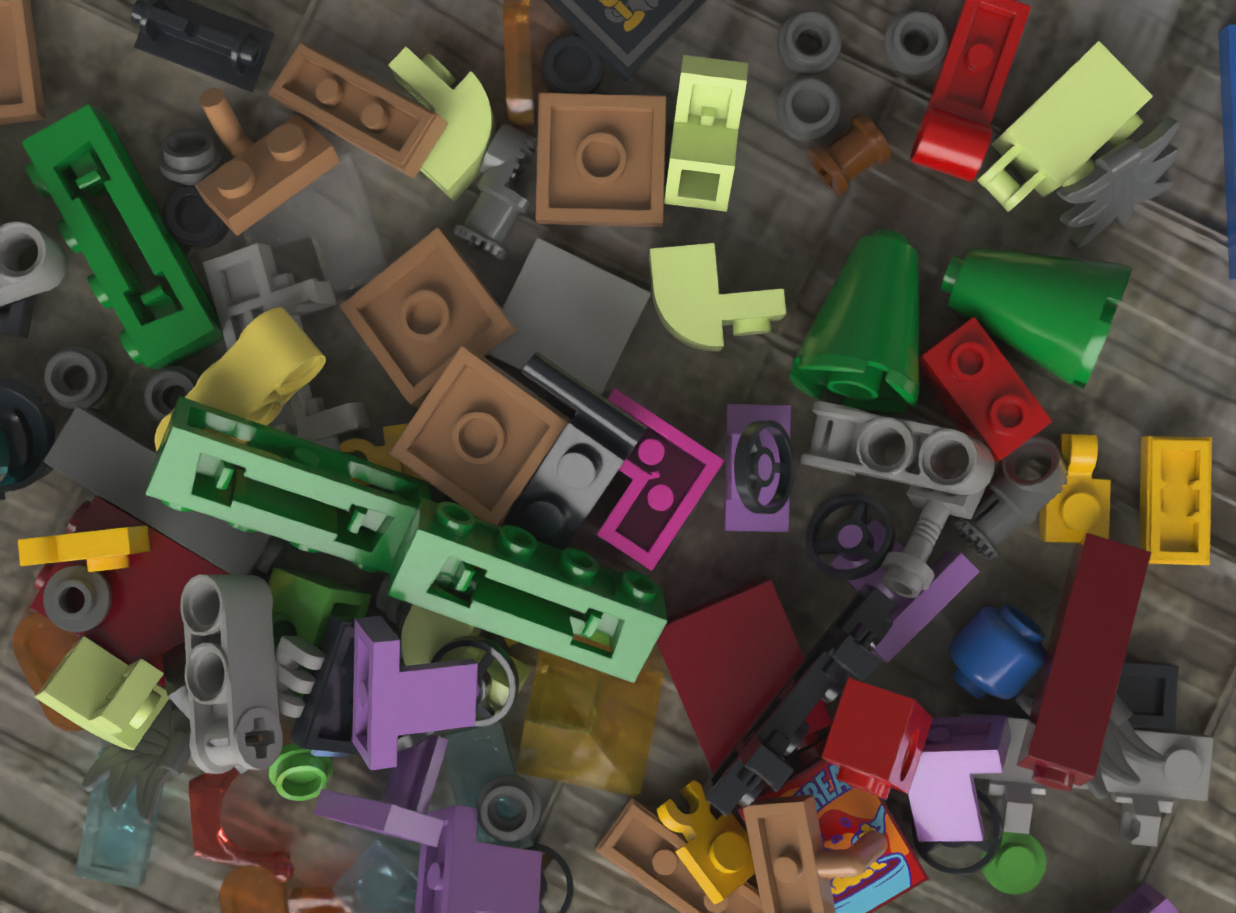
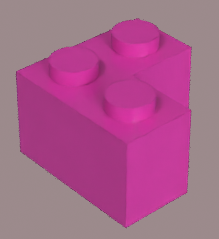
[597,388,724,571]

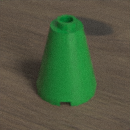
[789,230,919,415]
[940,247,1133,389]

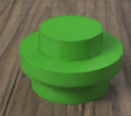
[268,743,333,801]
[981,831,1046,895]

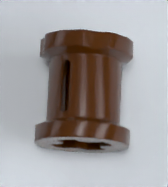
[807,112,892,197]

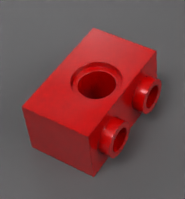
[919,317,1053,461]
[821,677,933,800]

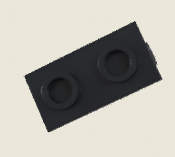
[131,0,275,93]

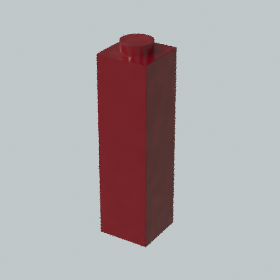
[1016,533,1151,791]

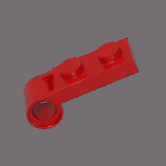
[910,0,1032,182]

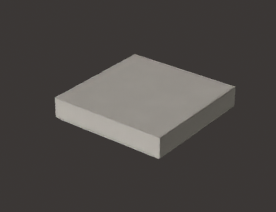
[487,238,651,395]

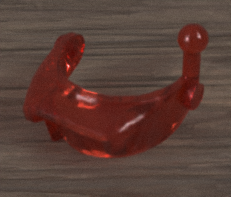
[189,767,295,882]

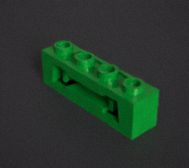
[21,104,224,370]
[145,396,431,574]
[388,498,668,683]

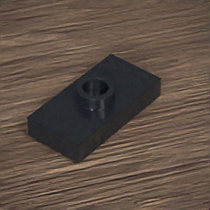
[289,614,397,754]

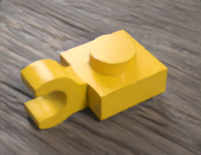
[1039,434,1111,543]

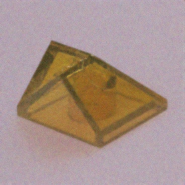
[516,650,664,797]

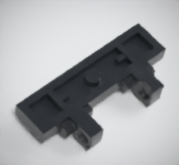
[702,583,897,816]

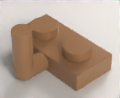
[195,88,340,236]
[743,795,887,913]

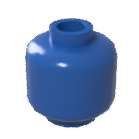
[949,603,1046,700]

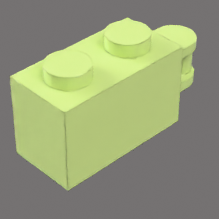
[977,41,1153,212]

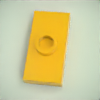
[1139,436,1212,565]

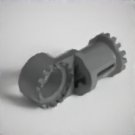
[452,123,537,261]
[950,436,1069,562]

